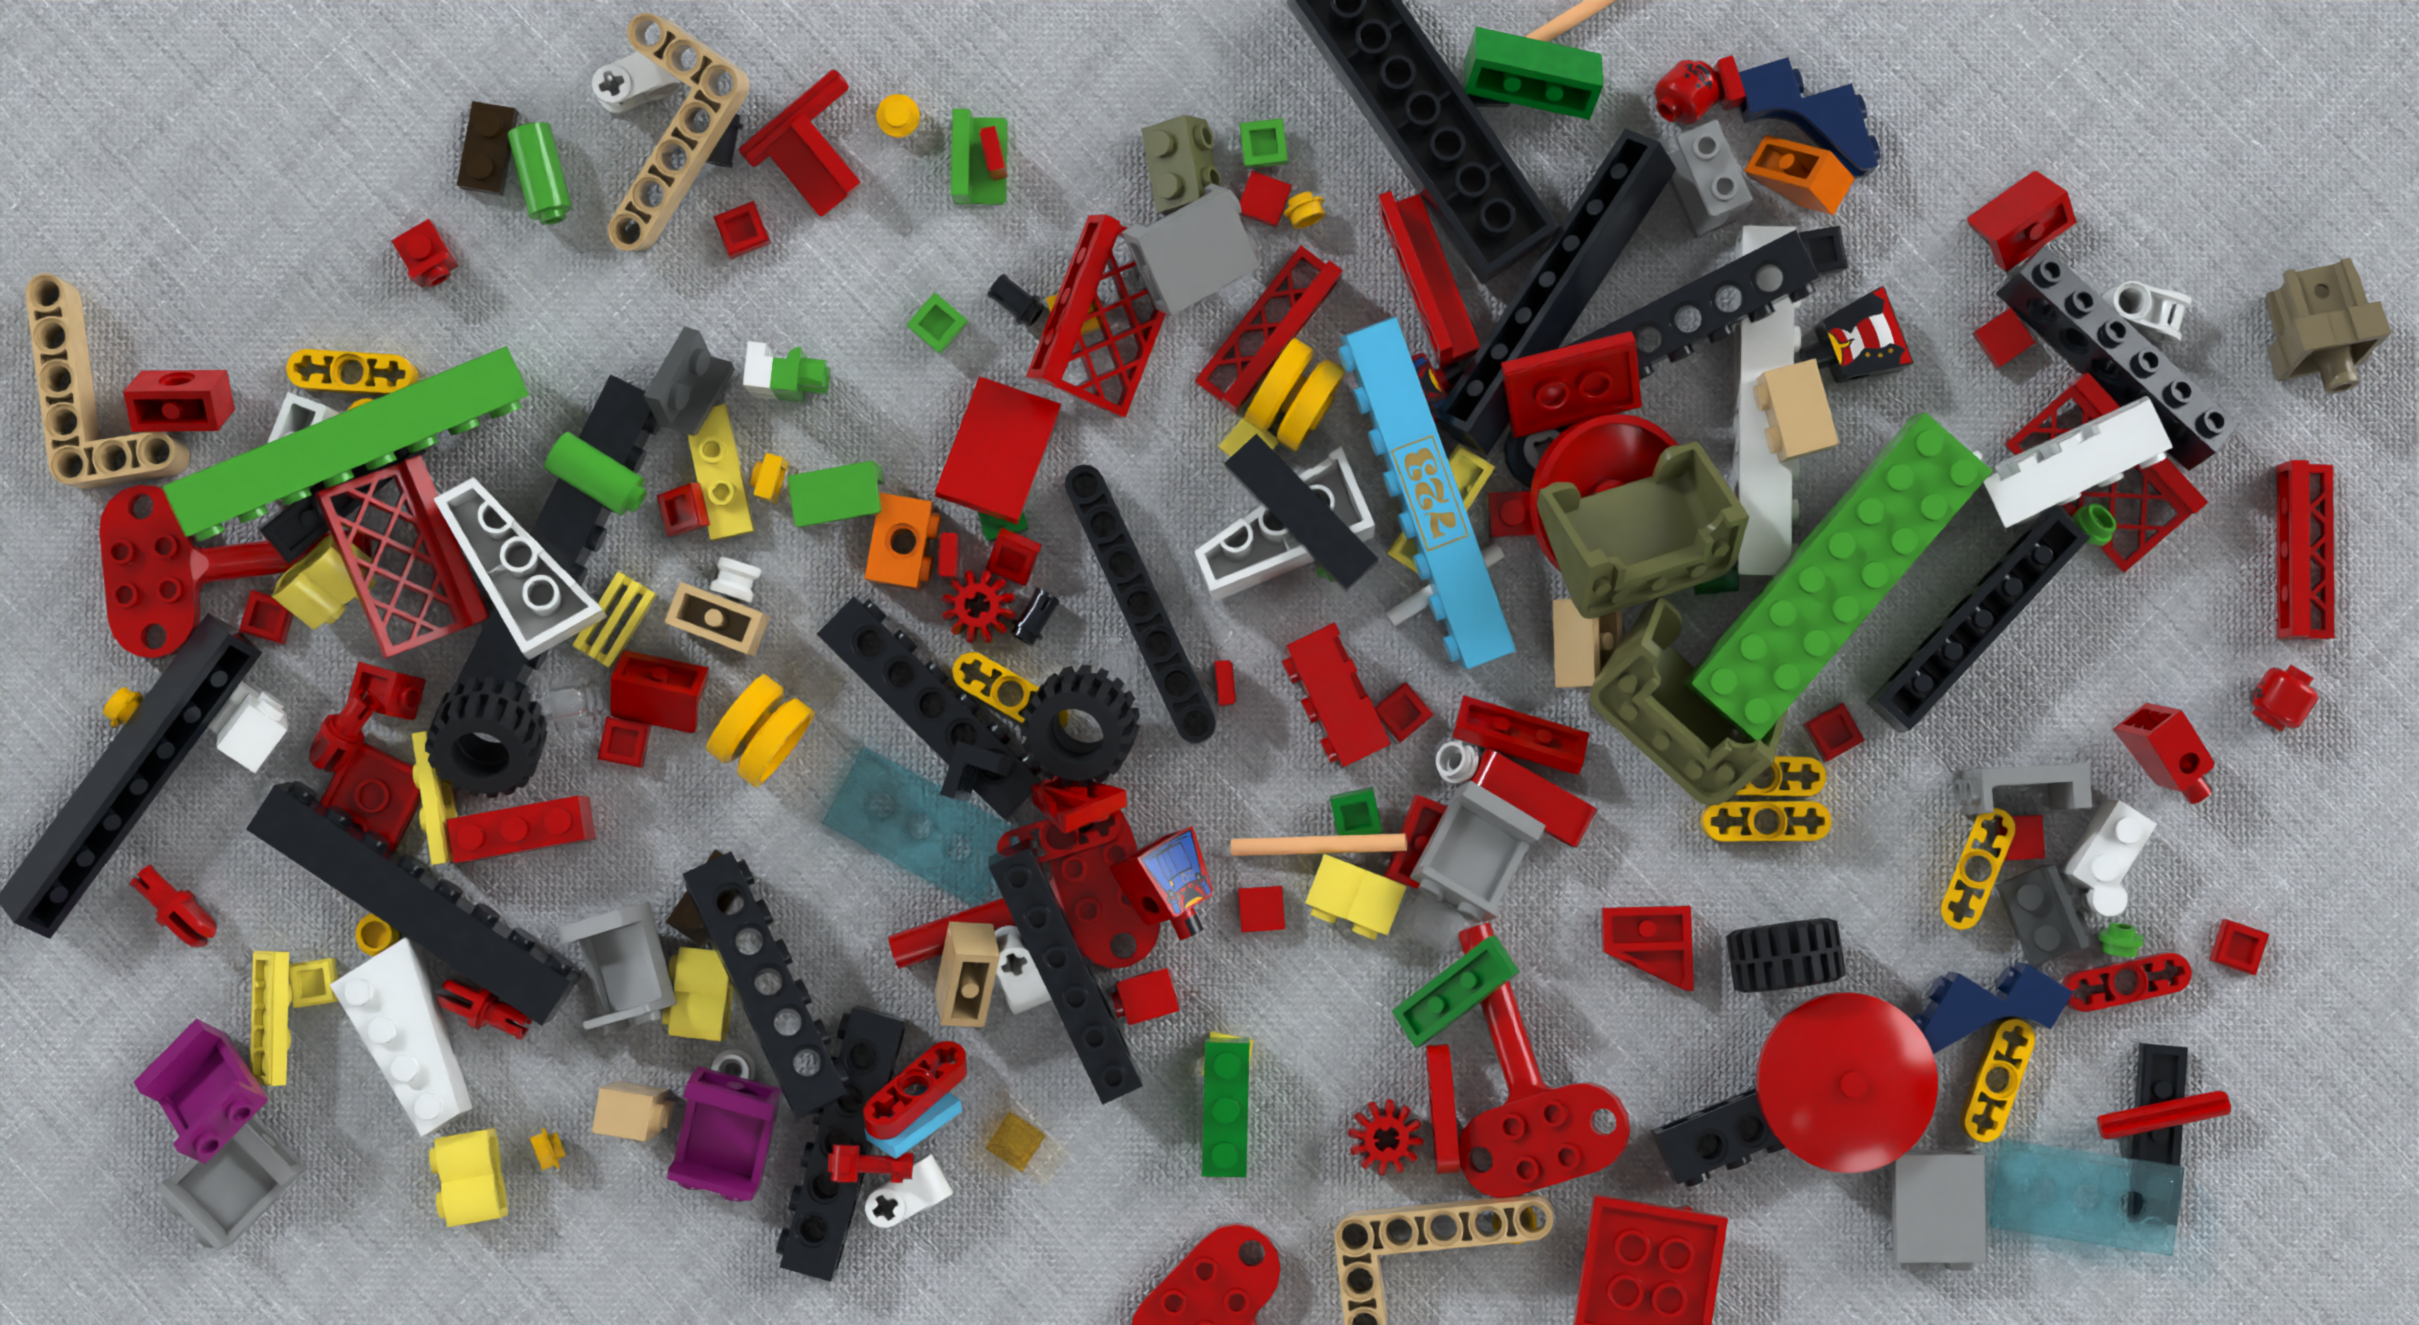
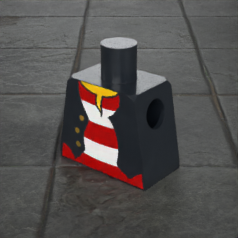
[1799,286,1914,383]

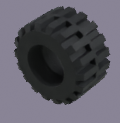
[1021,665,1140,787]
[425,677,548,798]
[1726,918,1846,993]

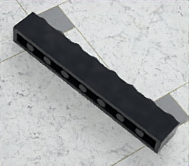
[1434,128,1676,456]
[455,374,661,692]
[0,613,262,939]
[246,781,581,1026]

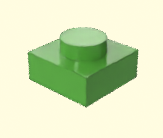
[1240,118,1288,170]
[906,292,969,356]

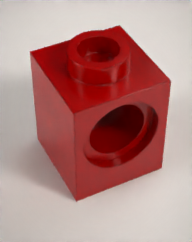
[1111,966,1180,1026]

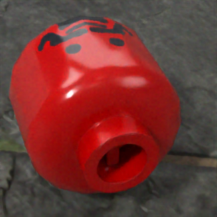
[1654,60,1720,125]
[2249,664,2319,732]

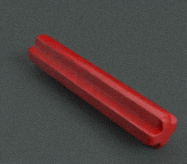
[739,69,849,167]
[2097,1090,2231,1140]

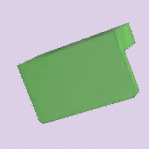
[951,109,1008,205]
[787,460,885,528]

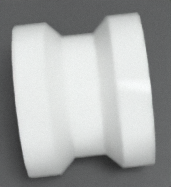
[709,557,762,603]

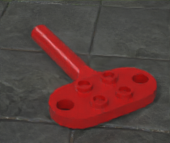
[99,485,372,659]
[888,810,1161,969]
[1457,922,1630,1198]
[1131,1223,1281,1325]

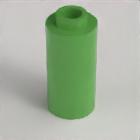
[507,122,572,225]
[544,432,647,516]

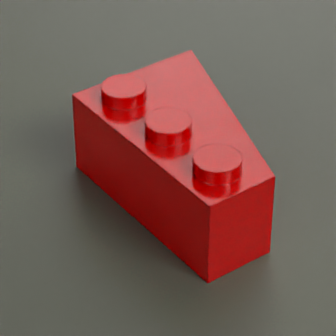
[1281,622,1391,769]

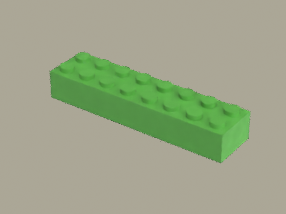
[161,346,529,542]
[1682,412,1993,742]

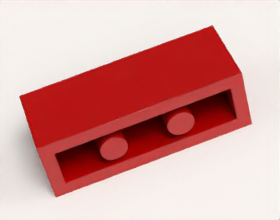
[446,796,596,863]

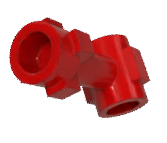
[828,1144,914,1183]

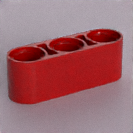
[1468,748,1598,849]

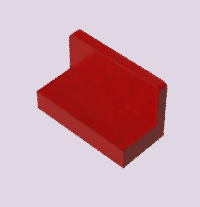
[766,114,861,217]
[1967,171,2077,272]
[610,650,709,733]

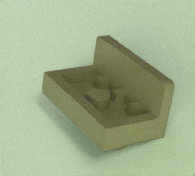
[1141,115,1222,215]

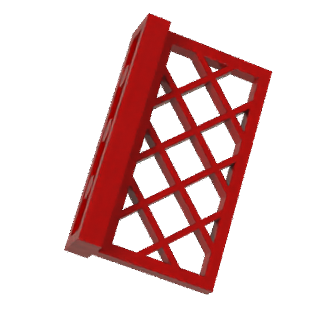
[1026,214,1166,418]
[2004,372,2208,573]
[315,455,489,659]

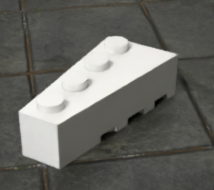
[1984,396,2173,528]
[1194,446,1375,602]
[434,477,607,660]
[330,937,473,1137]

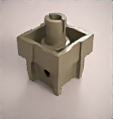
[2266,258,2391,394]

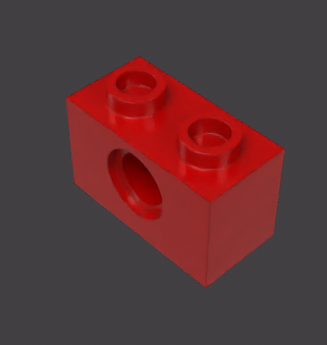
[123,370,235,432]

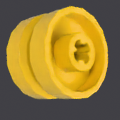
[1244,337,1346,452]
[705,674,815,788]

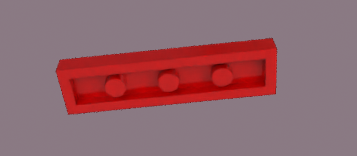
[1379,191,1481,368]
[1195,245,1343,414]
[2276,460,2335,639]

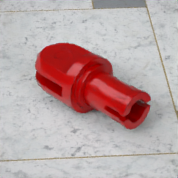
[309,688,380,772]
[129,864,217,948]
[436,979,532,1040]

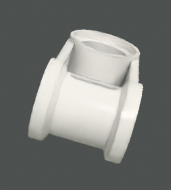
[592,44,681,114]
[2101,281,2192,344]
[995,926,1052,1015]
[865,1154,953,1228]

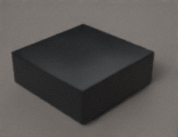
[1798,225,1848,275]

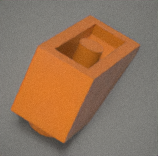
[1744,135,1855,215]

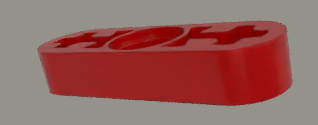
[997,811,1123,864]
[2061,952,2192,1012]
[863,1041,967,1140]
[1426,1044,1460,1174]

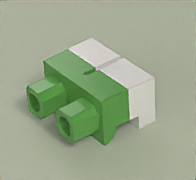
[743,341,831,402]

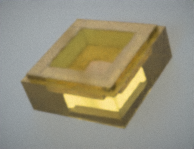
[985,1110,1047,1173]

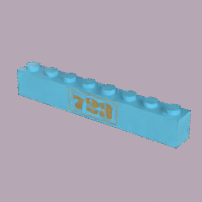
[1338,317,1516,669]

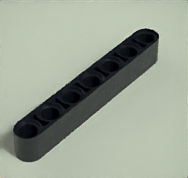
[1065,464,1216,744]

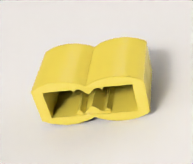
[272,534,376,629]
[1305,854,1407,940]
[662,947,734,1041]
[429,1127,508,1227]

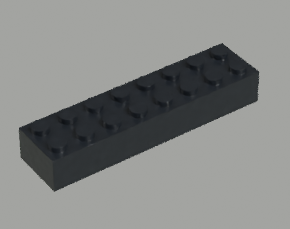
[1286,0,1559,285]

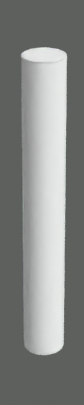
[1385,542,1505,627]

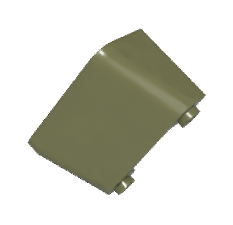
[1537,440,1749,619]
[1590,596,1788,805]

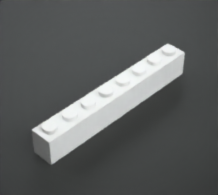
[1731,225,1801,579]

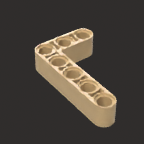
[608,13,750,251]
[25,273,190,489]
[1335,1194,1554,1325]

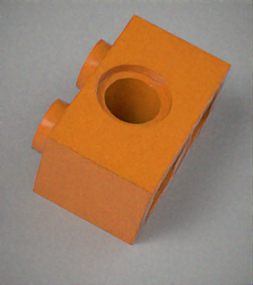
[864,493,941,592]

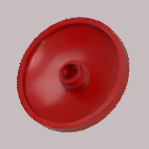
[1530,414,1679,572]
[1756,992,1938,1173]

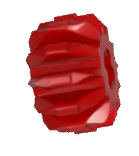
[942,570,1016,644]
[1348,1099,1424,1176]

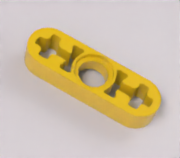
[286,349,418,396]
[952,652,1069,729]
[1734,756,1826,797]
[1700,801,1832,841]
[1941,808,2016,930]
[1959,1018,2035,1142]

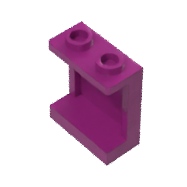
[134,1018,269,1164]
[666,1066,783,1202]

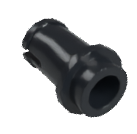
[706,114,744,168]
[987,274,1045,327]
[1011,587,1060,646]

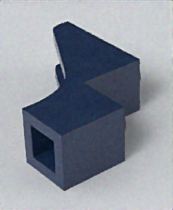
[1739,57,1880,178]
[1911,962,2073,1054]

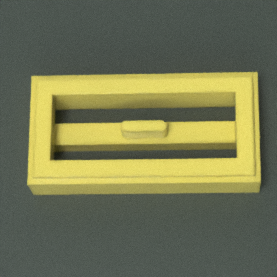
[572,571,658,669]

